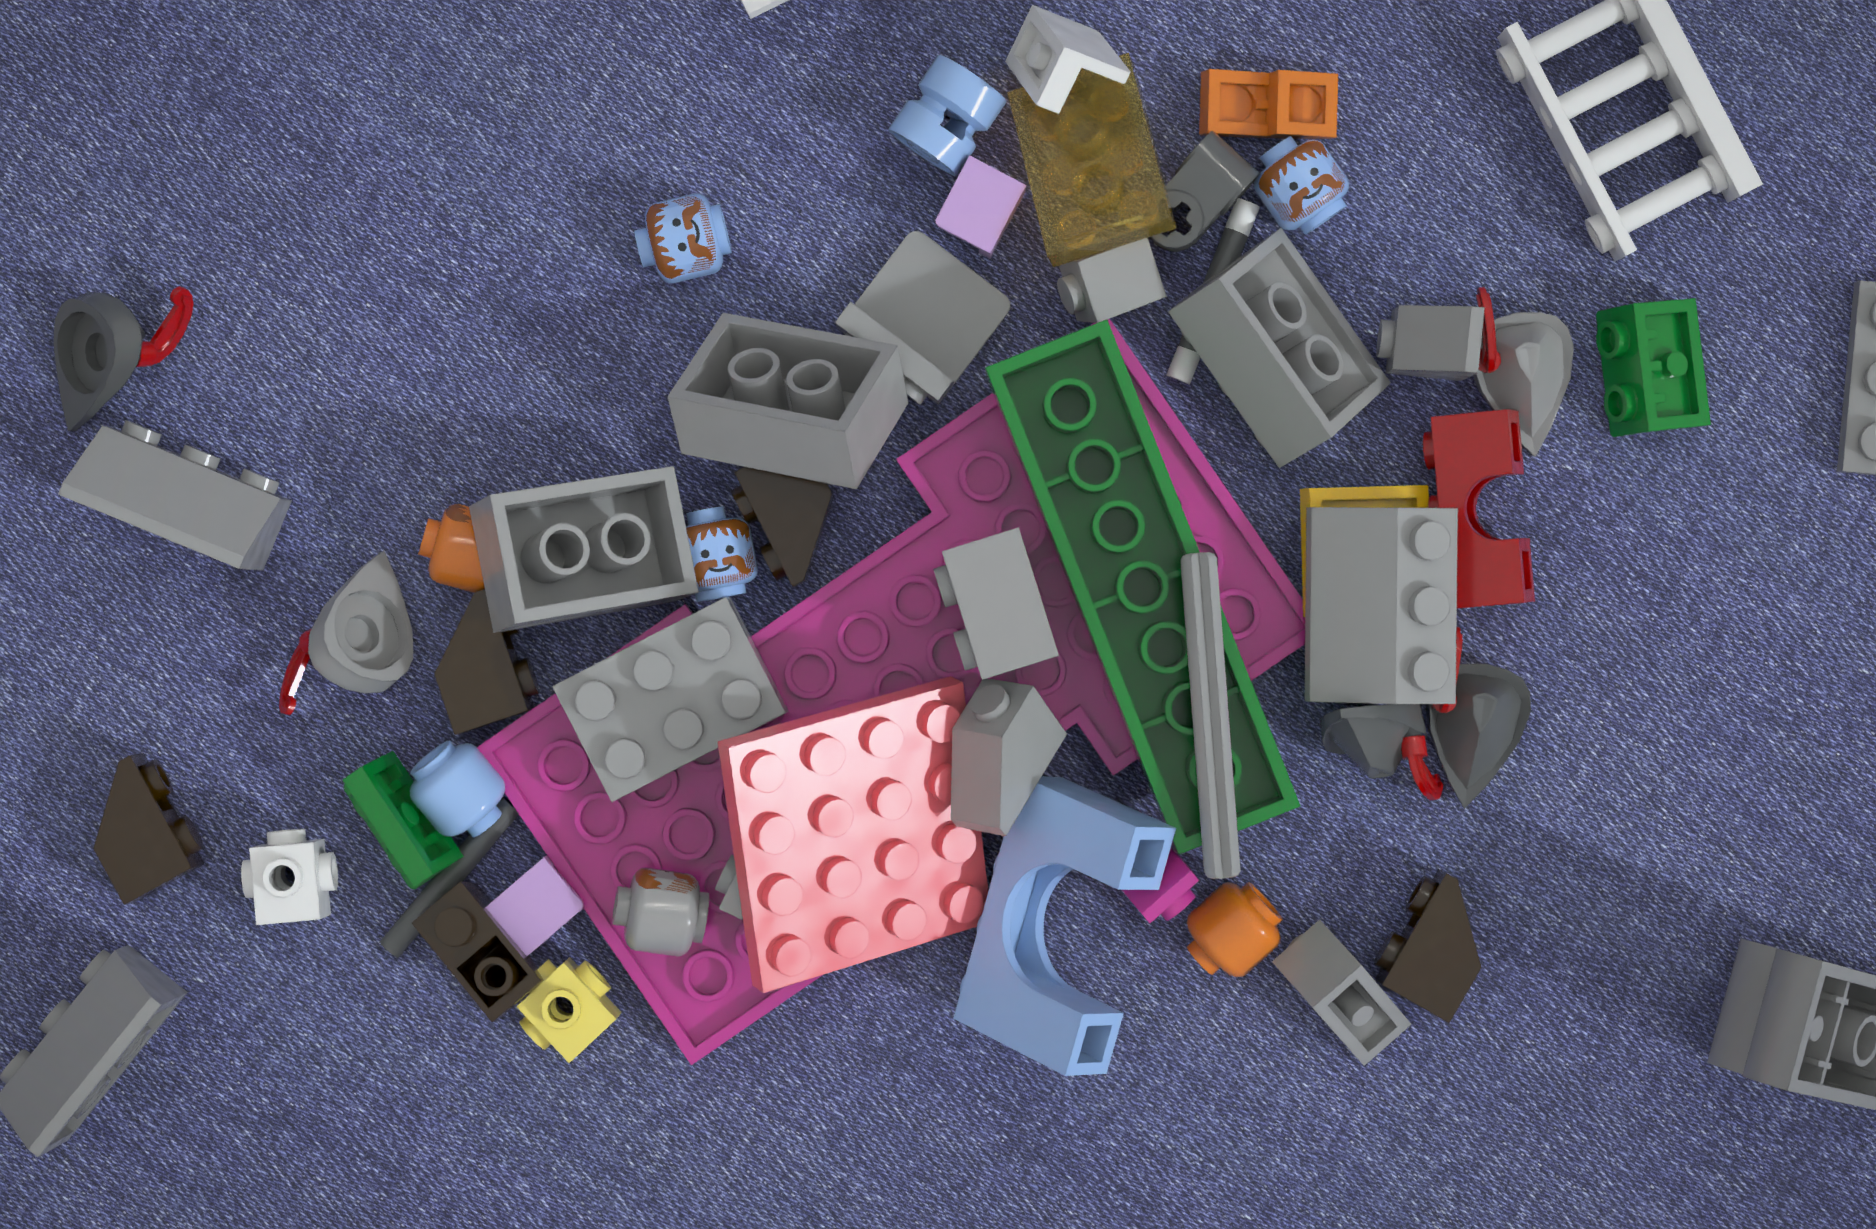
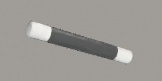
[1166,198,1260,385]

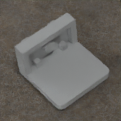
[835,231,1010,405]

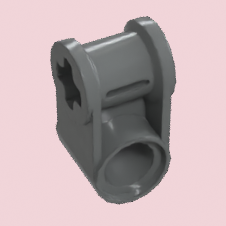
[1145,131,1260,252]

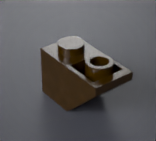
[730,467,834,587]
[434,589,540,735]
[93,753,204,905]
[1374,869,1482,1023]
[412,881,544,1023]

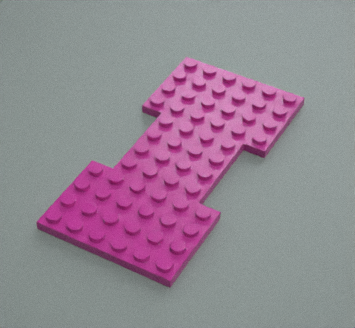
[477,319,1305,1065]

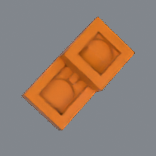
[1199,69,1338,139]

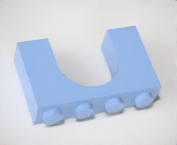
[953,776,1176,1076]

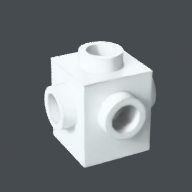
[241,829,338,925]

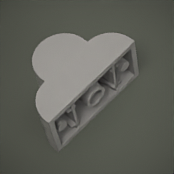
[1707,938,1876,1110]

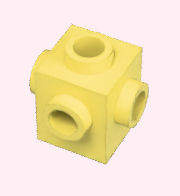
[517,957,622,1063]

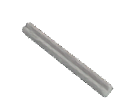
[1181,552,1241,879]

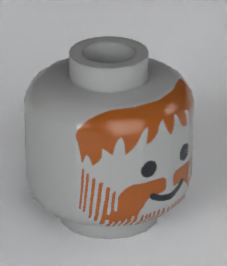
[612,868,709,956]

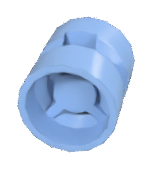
[888,55,1007,176]

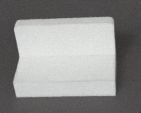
[1005,5,1131,114]

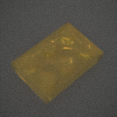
[1007,53,1177,267]

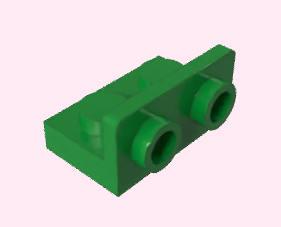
[1596,298,1711,437]
[342,751,464,889]

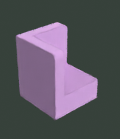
[936,155,1026,259]
[485,856,584,956]

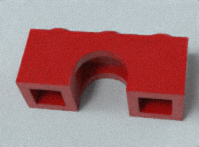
[1423,409,1535,608]

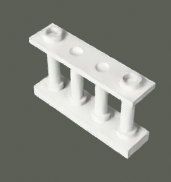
[1496,0,1763,262]

